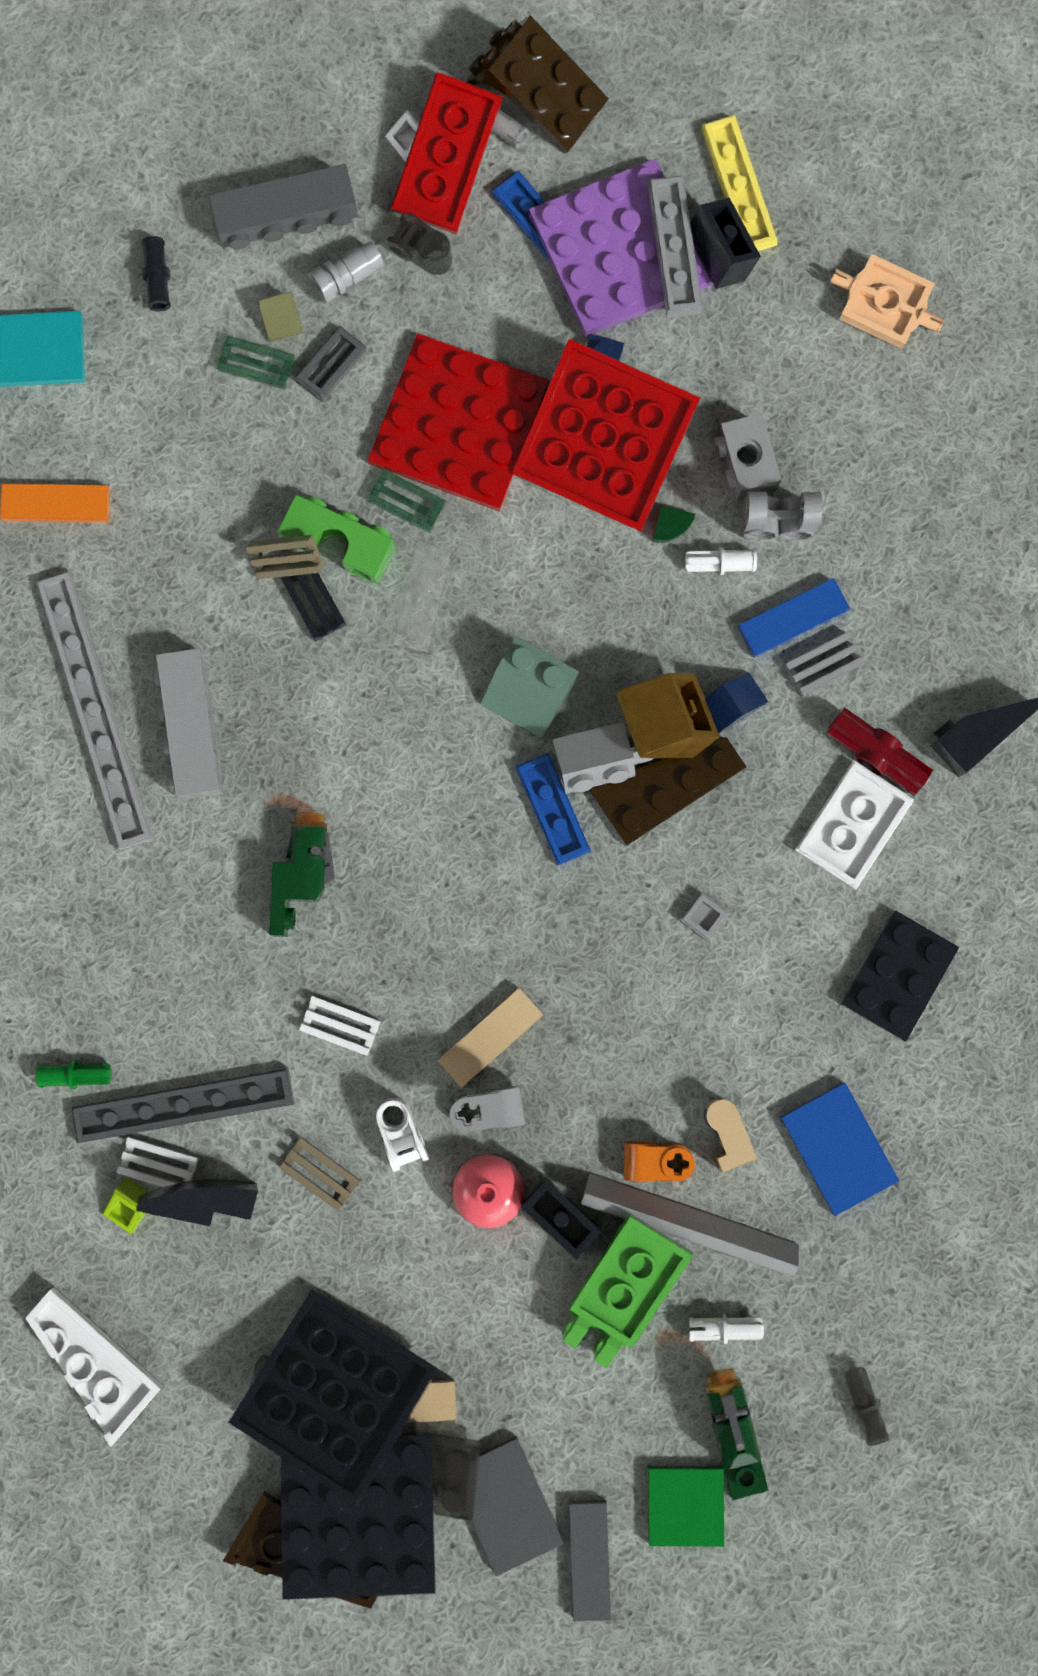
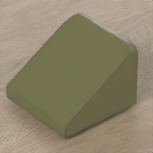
[258,292,303,342]

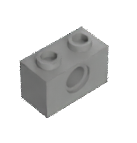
[714,413,782,500]

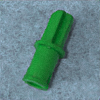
[36,1060,112,1090]

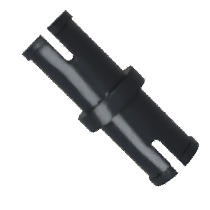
[142,236,171,312]

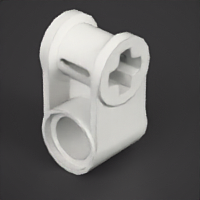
[376,1097,429,1172]

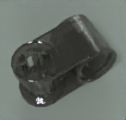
[384,212,453,275]

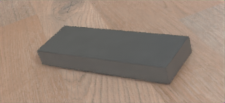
[569,1500,611,1621]

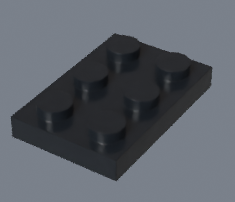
[841,911,959,1042]

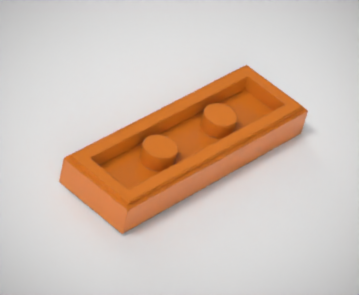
[0,484,110,523]

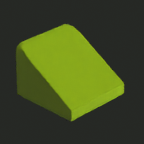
[102,1177,148,1235]

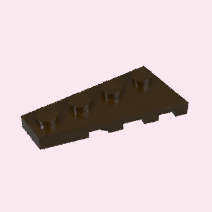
[589,737,747,847]
[222,1491,378,1609]

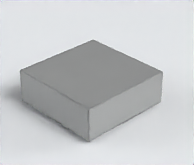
[679,891,730,942]

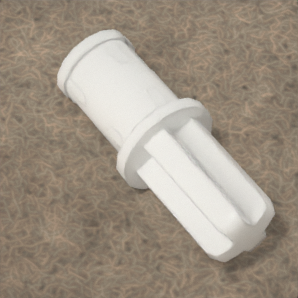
[685,547,757,575]
[689,1313,764,1344]

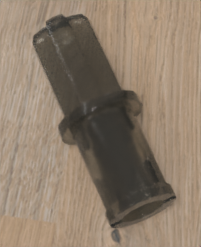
[845,1367,890,1446]

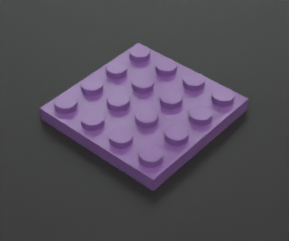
[528,158,712,338]

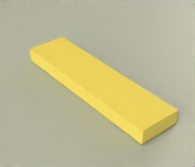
[701,115,778,251]

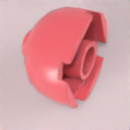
[452,1153,525,1229]

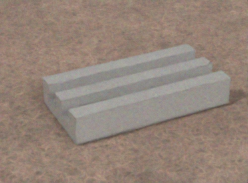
[784,631,866,697]

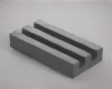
[295,325,367,402]

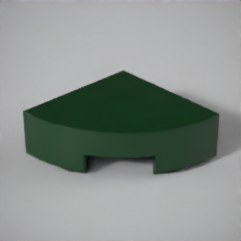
[652,505,696,543]

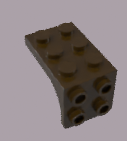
[466,15,609,153]

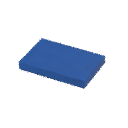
[780,1082,899,1216]

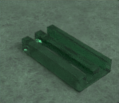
[217,336,295,390]
[367,469,447,533]

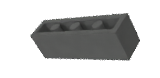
[209,164,358,249]

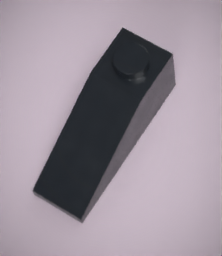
[930,697,1038,777]

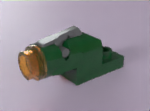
[269,813,335,937]
[704,1368,769,1500]

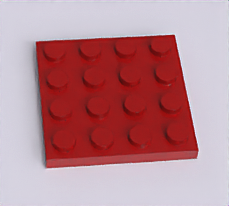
[368,333,549,512]
[512,339,701,532]

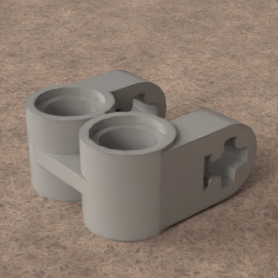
[743,492,823,540]
[450,1085,525,1132]

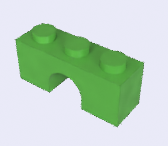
[277,495,395,585]

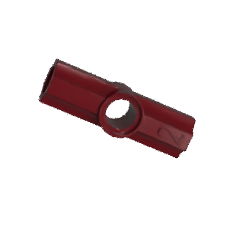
[825,707,933,796]

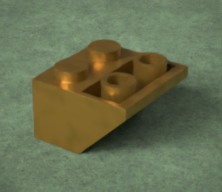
[616,673,720,758]

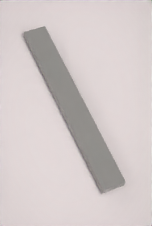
[35,571,154,850]

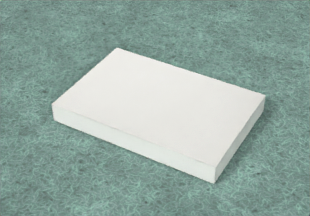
[794,760,915,890]

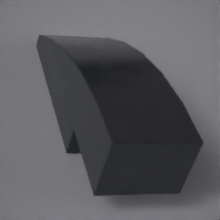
[136,1179,258,1227]

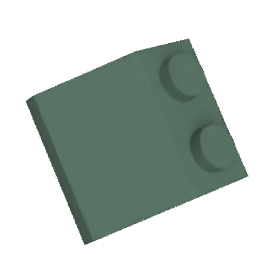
[480,636,579,740]

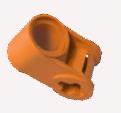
[624,1141,695,1182]

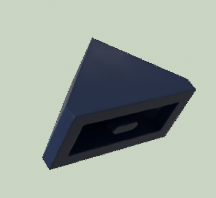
[705,673,769,734]

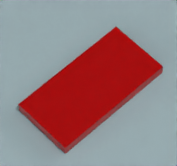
[391,71,503,234]

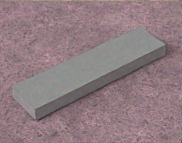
[647,176,703,318]

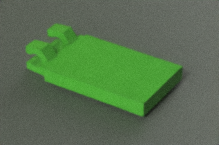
[562,1213,693,1368]

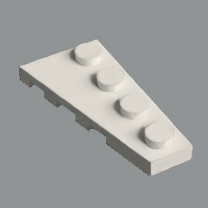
[25,1288,163,1447]

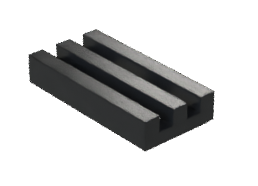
[281,573,346,642]

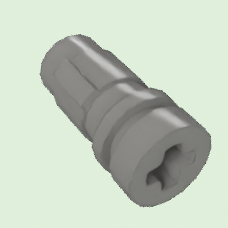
[308,241,384,304]

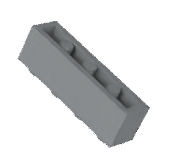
[152,648,224,801]

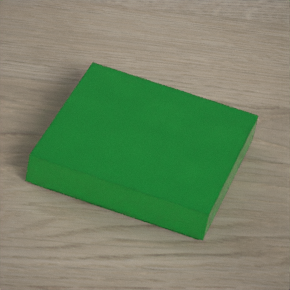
[648,1466,724,1547]

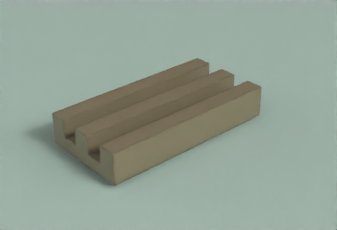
[245,535,324,579]
[279,1137,361,1211]

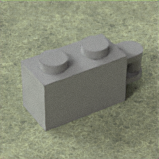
[553,722,654,794]

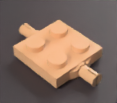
[830,254,945,350]

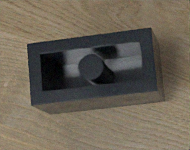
[690,198,761,289]
[521,1176,602,1260]

